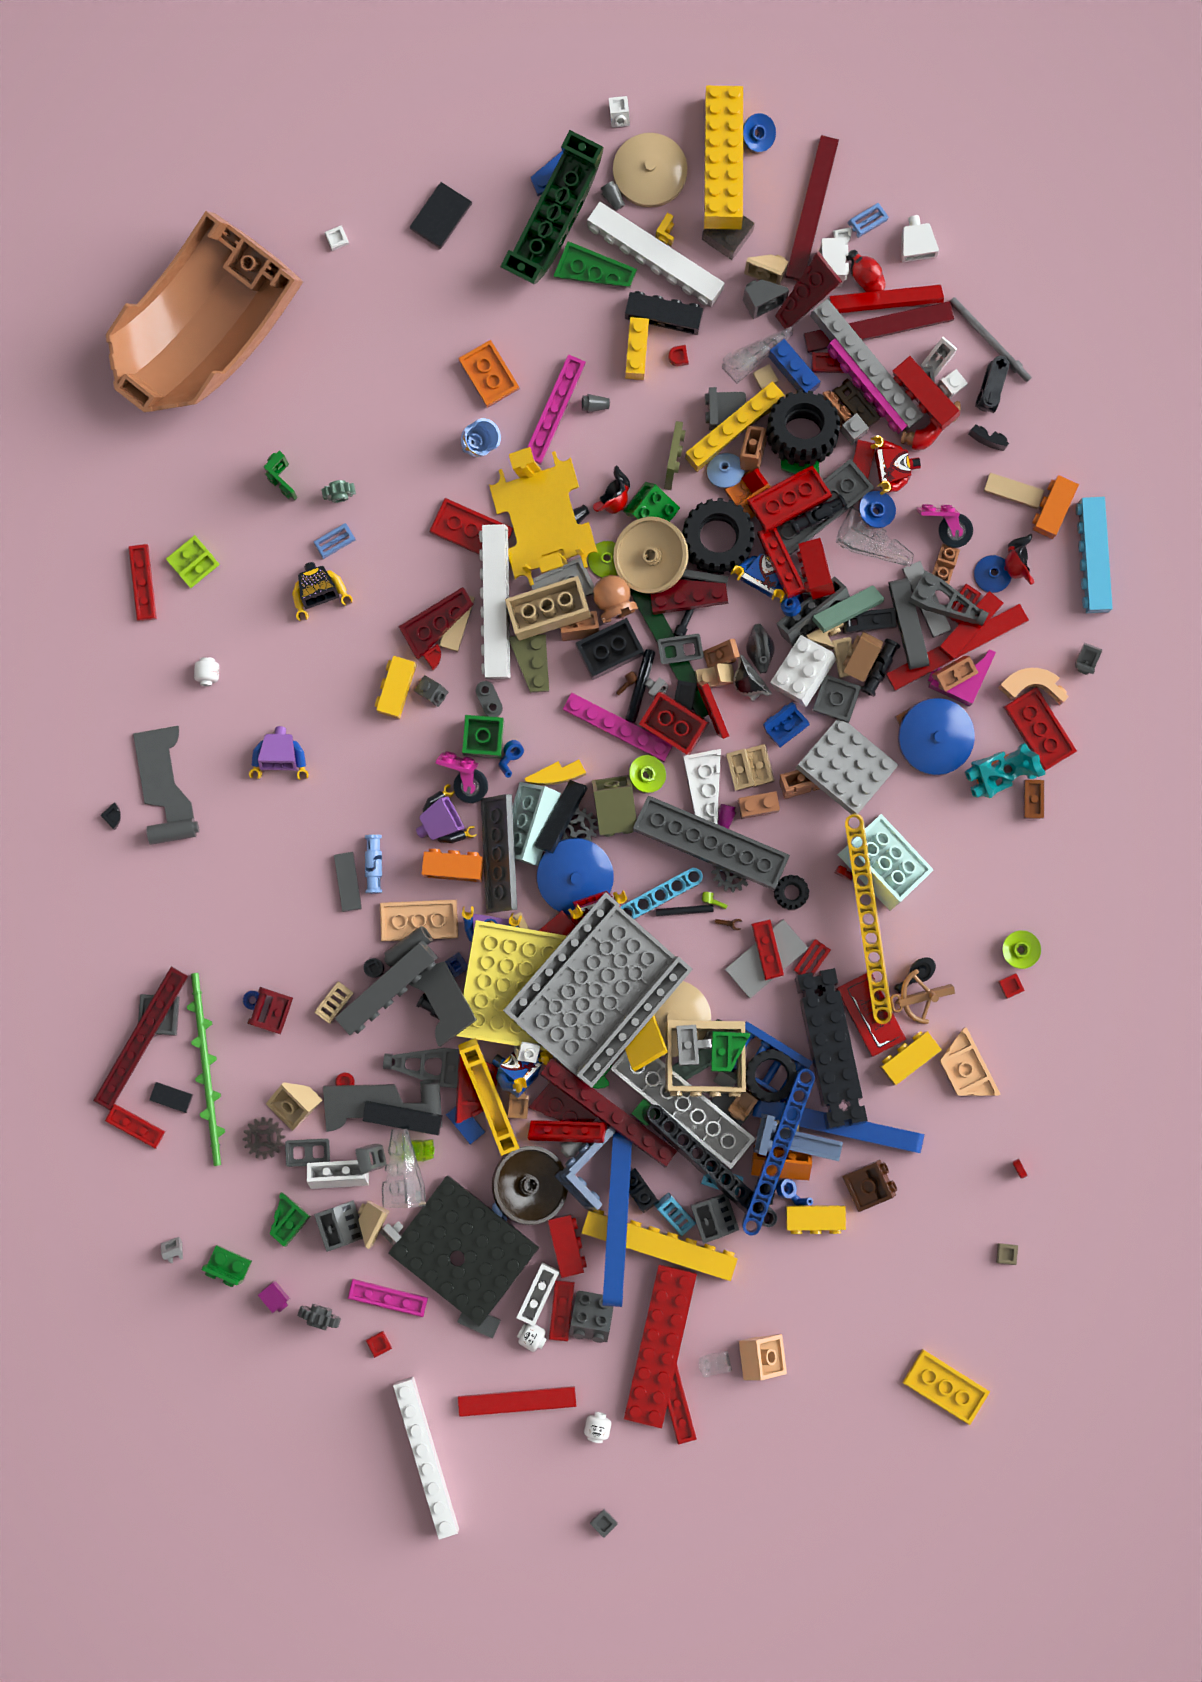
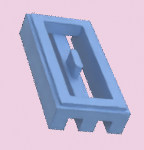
[848,203,889,238]
[314,523,356,559]

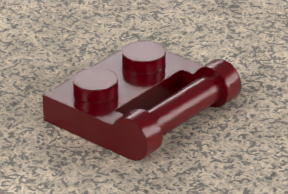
[247,987,293,1034]

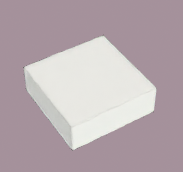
[324,225,349,251]

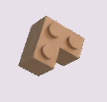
[843,632,884,682]

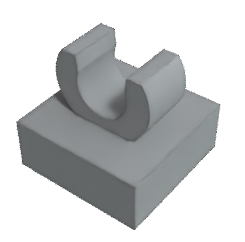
[645,677,669,699]
[380,1221,404,1246]
[161,1237,183,1263]

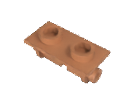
[822,390,852,428]

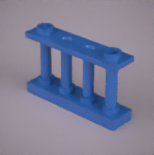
[732,1021,813,1103]

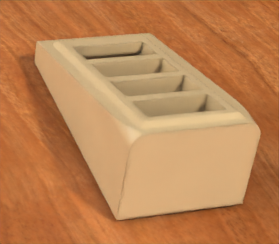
[314,981,354,1024]

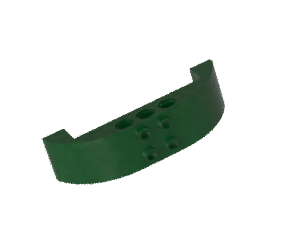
[500,130,604,284]

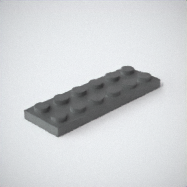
[762,459,874,556]
[481,794,517,913]

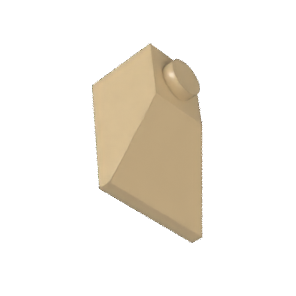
[744,254,789,285]
[266,1083,322,1131]
[358,1201,390,1249]

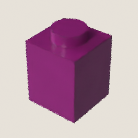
[258,1281,290,1313]

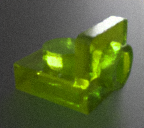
[403,1139,435,1162]

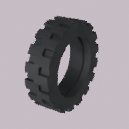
[746,1050,797,1103]

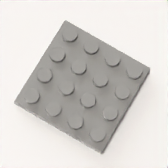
[796,719,898,814]

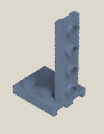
[753,1113,843,1161]
[555,1124,616,1210]

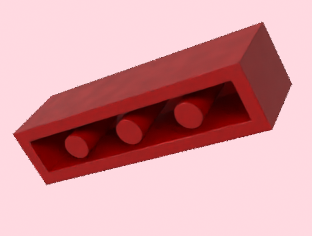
[892,356,960,430]

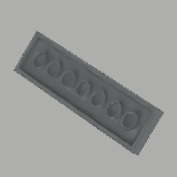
[633,795,790,891]

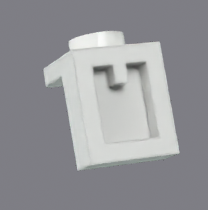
[609,96,630,128]
[938,369,968,399]
[514,1042,540,1063]

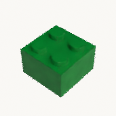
[462,715,504,759]

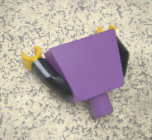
[416,784,477,843]

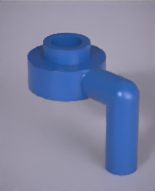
[781,594,804,617]
[498,740,524,778]
[776,1179,813,1206]

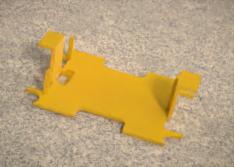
[489,447,598,586]

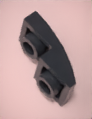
[968,424,1009,451]
[629,1168,659,1213]

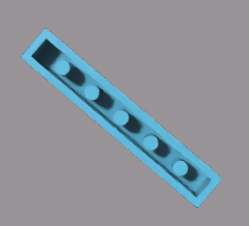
[1076,497,1113,614]

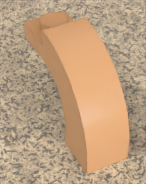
[998,668,1069,705]

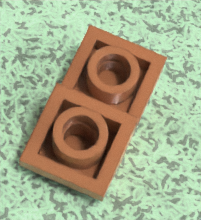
[932,544,960,584]

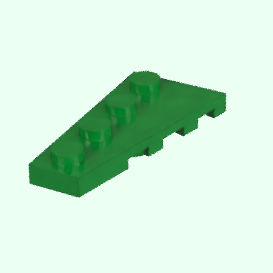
[554,241,637,288]

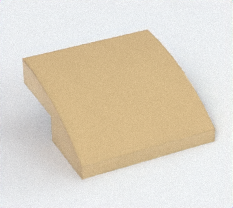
[726,744,775,791]

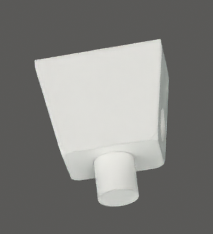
[901,215,939,263]

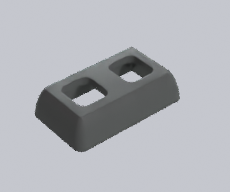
[658,634,704,664]
[285,1139,330,1167]
[355,1144,387,1175]

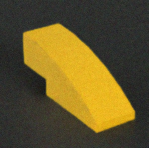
[524,759,586,785]

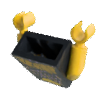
[292,562,353,621]

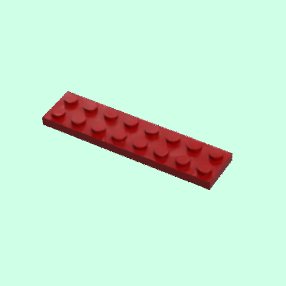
[624,1264,697,1429]

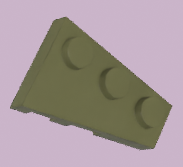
[664,421,686,490]
[510,634,549,693]

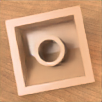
[739,1334,787,1380]

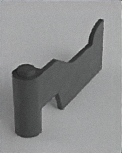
[133,726,199,845]
[384,926,477,1047]
[323,1079,442,1132]

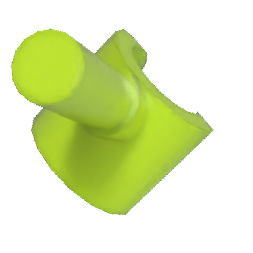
[702,892,728,909]

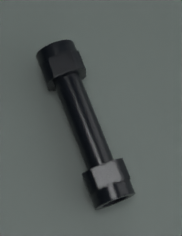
[674,609,695,636]

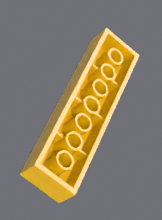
[704,85,743,229]

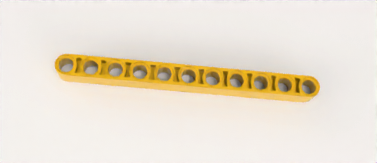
[845,813,892,1024]

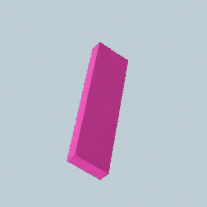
[347,1279,428,1317]

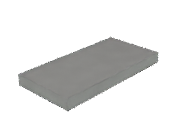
[725,919,808,998]

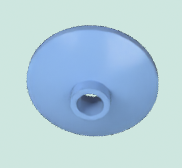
[707,453,745,488]

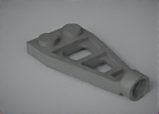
[908,571,989,626]
[383,1048,459,1088]

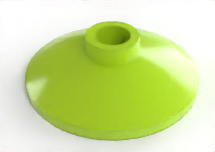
[588,541,618,578]
[629,755,666,793]
[1002,930,1041,969]

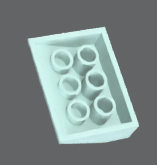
[837,814,933,911]

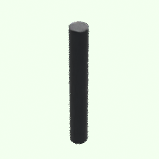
[656,905,714,916]

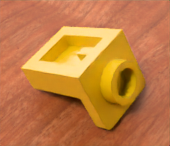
[655,212,675,246]

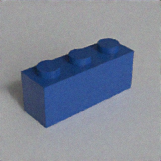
[768,339,821,393]

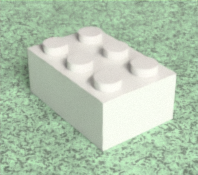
[770,635,836,707]

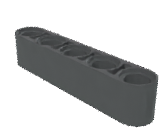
[888,578,929,670]

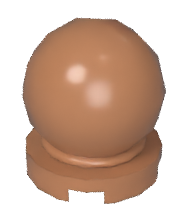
[593,575,638,623]

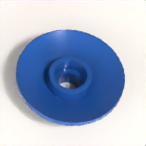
[743,113,776,152]
[859,491,896,528]
[974,555,1012,593]

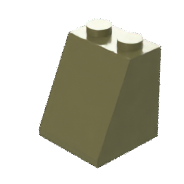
[592,775,637,837]

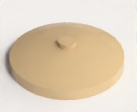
[613,133,687,208]
[613,517,688,594]
[654,981,711,1057]

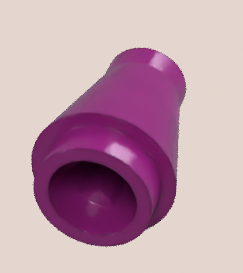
[717,804,736,829]

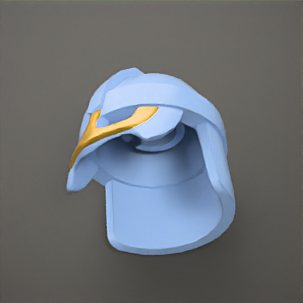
[461,418,501,457]

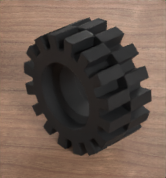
[774,874,810,910]

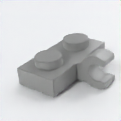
[676,1025,712,1066]

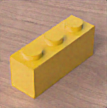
[625,317,649,380]
[375,656,417,719]
[880,1031,942,1085]
[785,1205,846,1234]

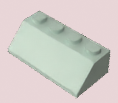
[512,782,561,866]

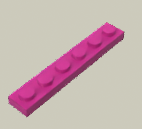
[827,338,908,434]
[527,354,586,465]
[563,692,672,762]

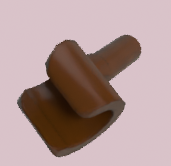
[616,672,637,695]
[715,919,743,930]

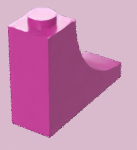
[928,649,996,706]

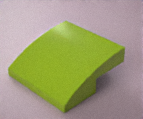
[166,535,220,588]

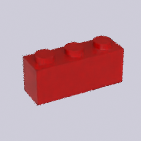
[797,538,835,599]
[548,1214,587,1278]

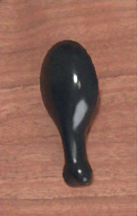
[894,957,936,994]

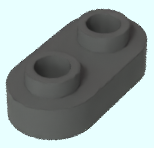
[476,681,503,717]

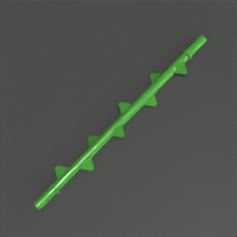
[187,973,225,1166]

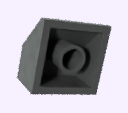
[743,279,789,319]

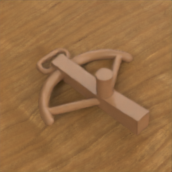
[890,969,955,1024]

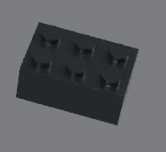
[576,618,644,680]

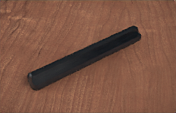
[625,649,655,723]

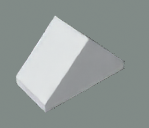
[921,337,957,377]

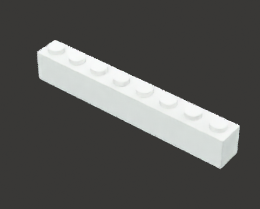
[587,202,725,307]
[479,524,511,679]
[393,1377,459,1539]

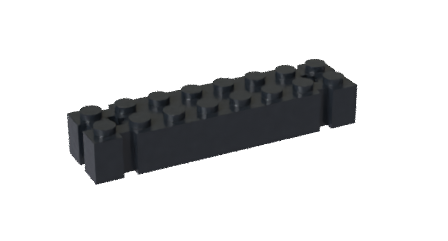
[795,968,868,1130]

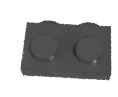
[705,387,746,430]
[569,1291,614,1343]

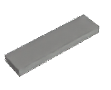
[902,561,951,638]

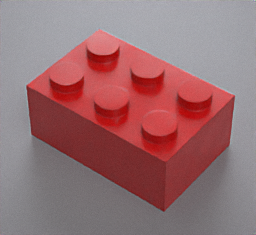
[639,692,710,755]

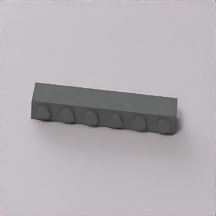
[335,940,438,1035]

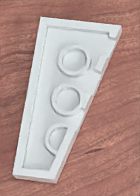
[683,749,721,824]

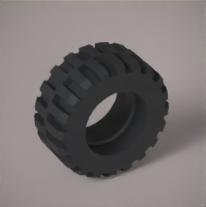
[767,390,840,467]
[682,498,755,574]

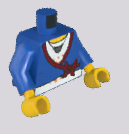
[730,554,785,603]
[492,1050,553,1098]

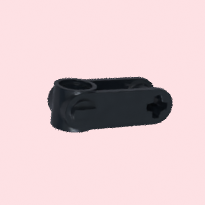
[975,355,1009,413]

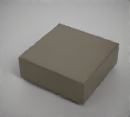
[996,1243,1018,1265]

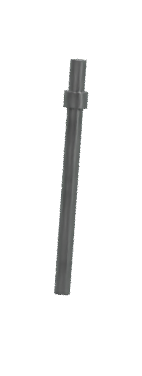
[950,297,1032,383]

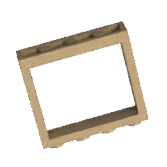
[665,1020,746,1097]

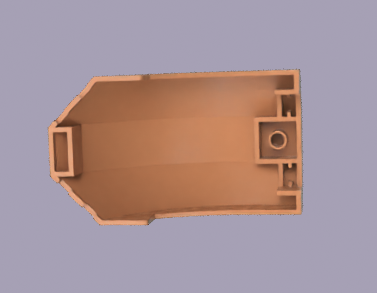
[105,211,303,413]

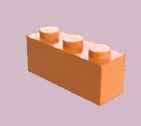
[1032,475,1079,539]
[751,1145,812,1181]

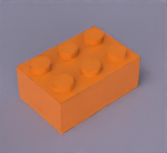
[422,849,484,882]

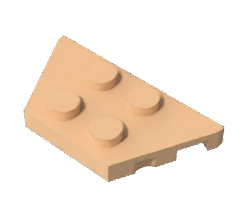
[939,1027,1000,1096]

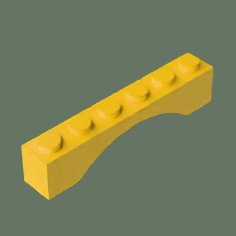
[685,381,785,472]
[458,1038,519,1156]

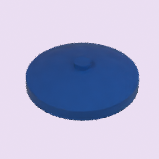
[898,698,975,775]
[536,838,614,915]

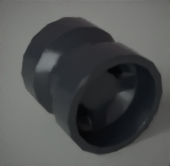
[364,958,385,978]

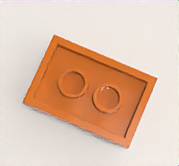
[458,340,520,408]

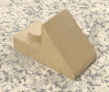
[806,623,844,650]
[695,663,734,688]

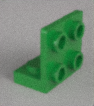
[623,482,680,522]
[201,1245,252,1287]

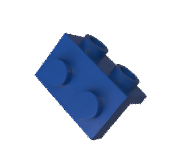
[763,702,810,748]

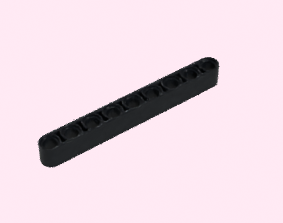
[642,1105,777,1227]

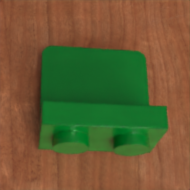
[264,450,298,500]

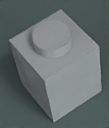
[840,413,869,445]

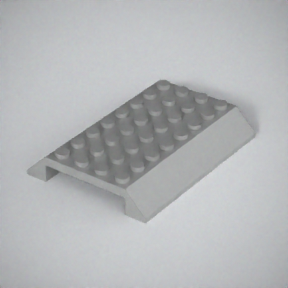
[503,892,693,1088]

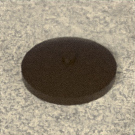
[492,1146,568,1225]

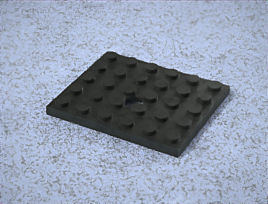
[388,1175,540,1326]

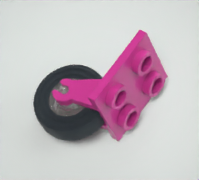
[917,504,973,548]
[435,751,488,803]

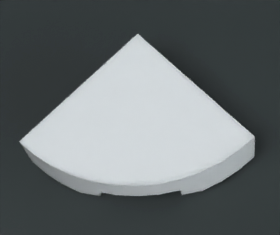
[833,227,852,244]

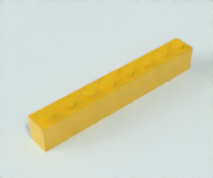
[582,1209,738,1281]

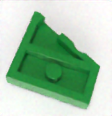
[711,1032,750,1072]

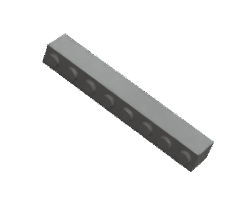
[810,298,924,430]

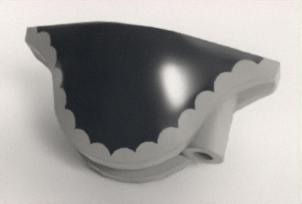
[733,655,772,701]

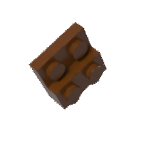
[842,1159,897,1212]

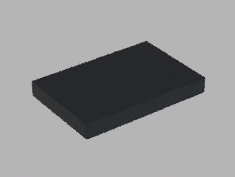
[410,182,472,249]

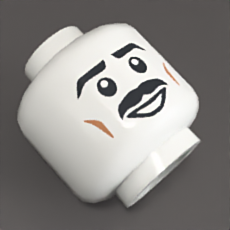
[517,1323,547,1352]
[584,1412,611,1443]

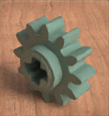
[321,480,356,503]

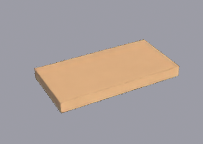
[380,900,458,942]

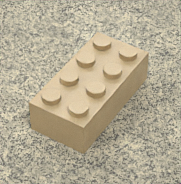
[505,576,592,641]

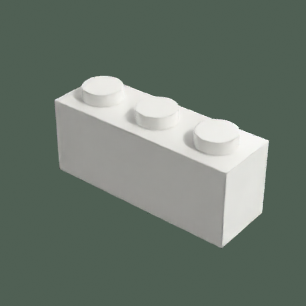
[307,1160,369,1189]
[517,1262,560,1326]

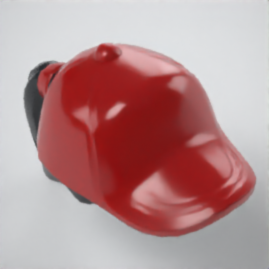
[846,250,886,292]
[593,465,630,514]
[1004,534,1034,585]

